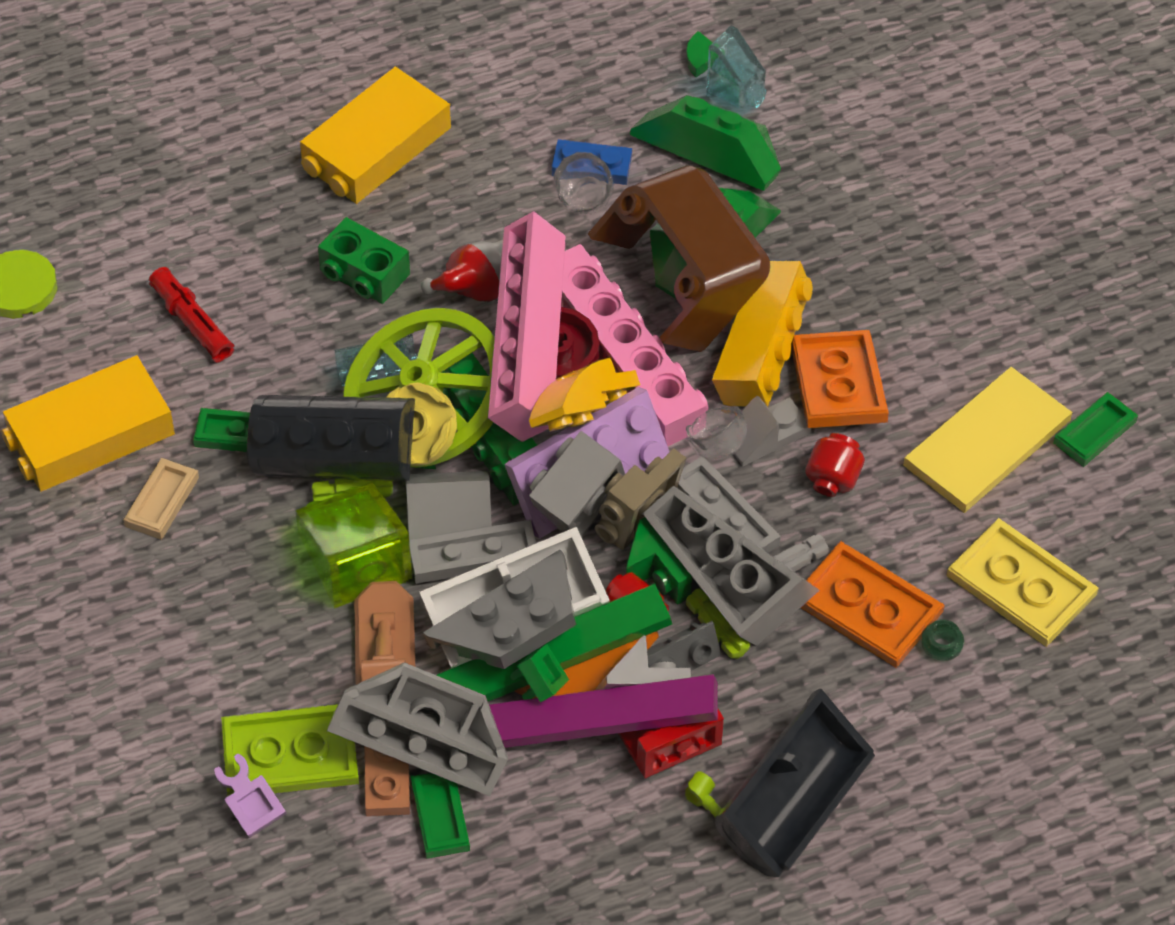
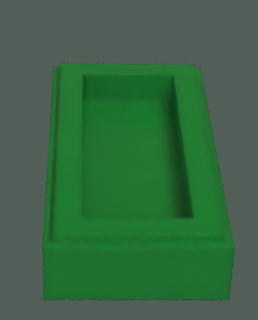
[1053,392,1138,467]
[411,773,470,859]

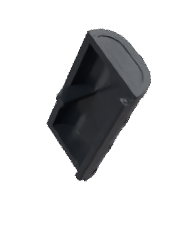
[247,395,415,482]
[715,689,875,877]

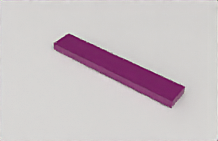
[489,674,718,748]

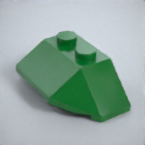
[630,95,781,191]
[650,187,781,299]

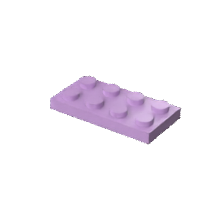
[504,387,670,539]

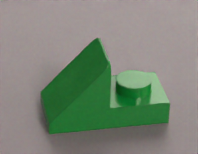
[626,517,692,605]

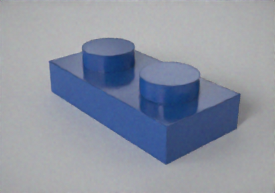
[552,139,632,185]

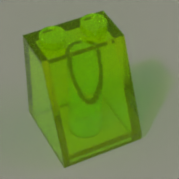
[295,482,412,609]

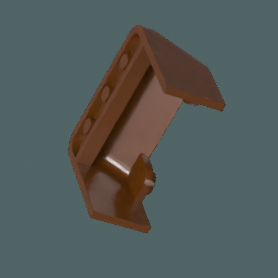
[588,165,770,352]

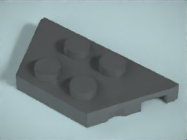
[423,550,576,669]

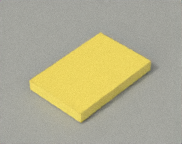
[946,518,1099,647]

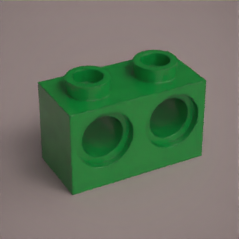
[318,217,410,304]

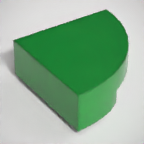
[686,31,724,78]

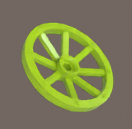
[343,308,495,467]

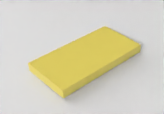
[903,367,1072,513]

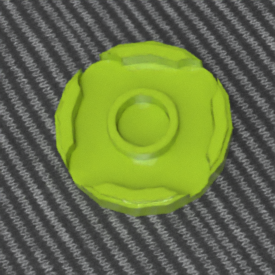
[0,249,58,319]

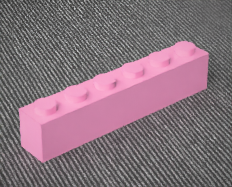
[488,211,566,442]

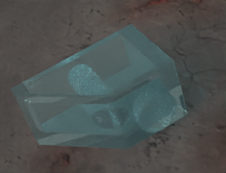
[706,25,767,116]

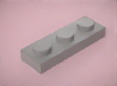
[677,455,781,553]
[408,520,536,584]

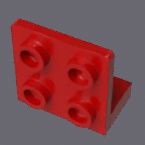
[618,709,724,778]

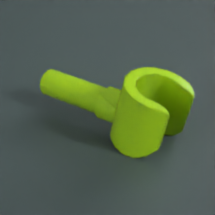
[685,771,722,818]

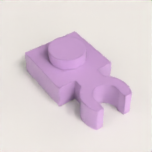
[214,754,287,838]

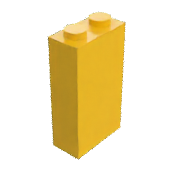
[300,66,451,204]
[1,355,175,492]

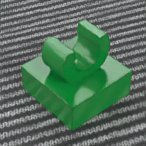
[510,643,569,702]

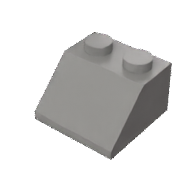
[529,431,625,538]

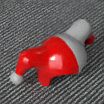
[421,239,503,302]

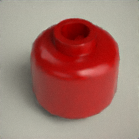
[805,433,865,497]

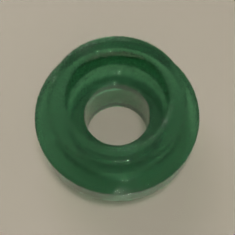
[921,619,964,661]

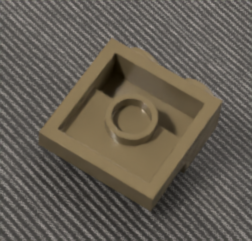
[595,448,686,550]

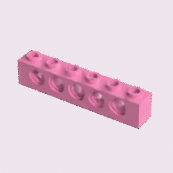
[561,244,708,446]

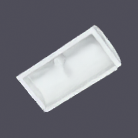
[420,527,610,669]

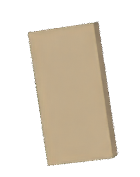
[124,458,199,540]

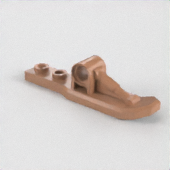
[354,581,416,816]

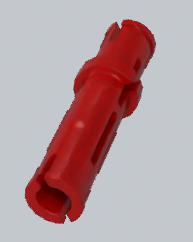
[148,267,235,363]

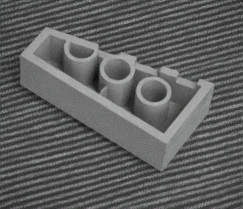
[643,486,820,646]

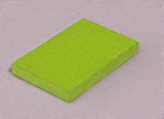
[221,704,359,796]

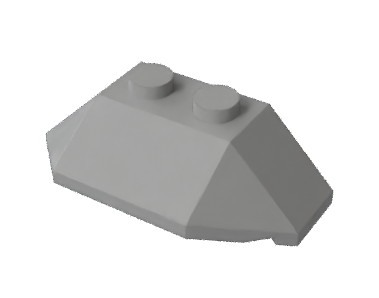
[327,663,508,796]

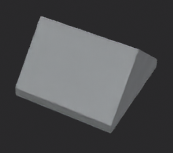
[406,471,492,540]

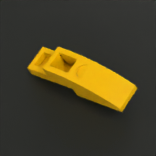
[529,358,640,432]

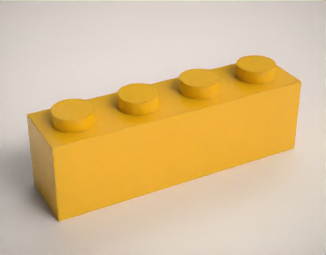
[712,261,813,407]

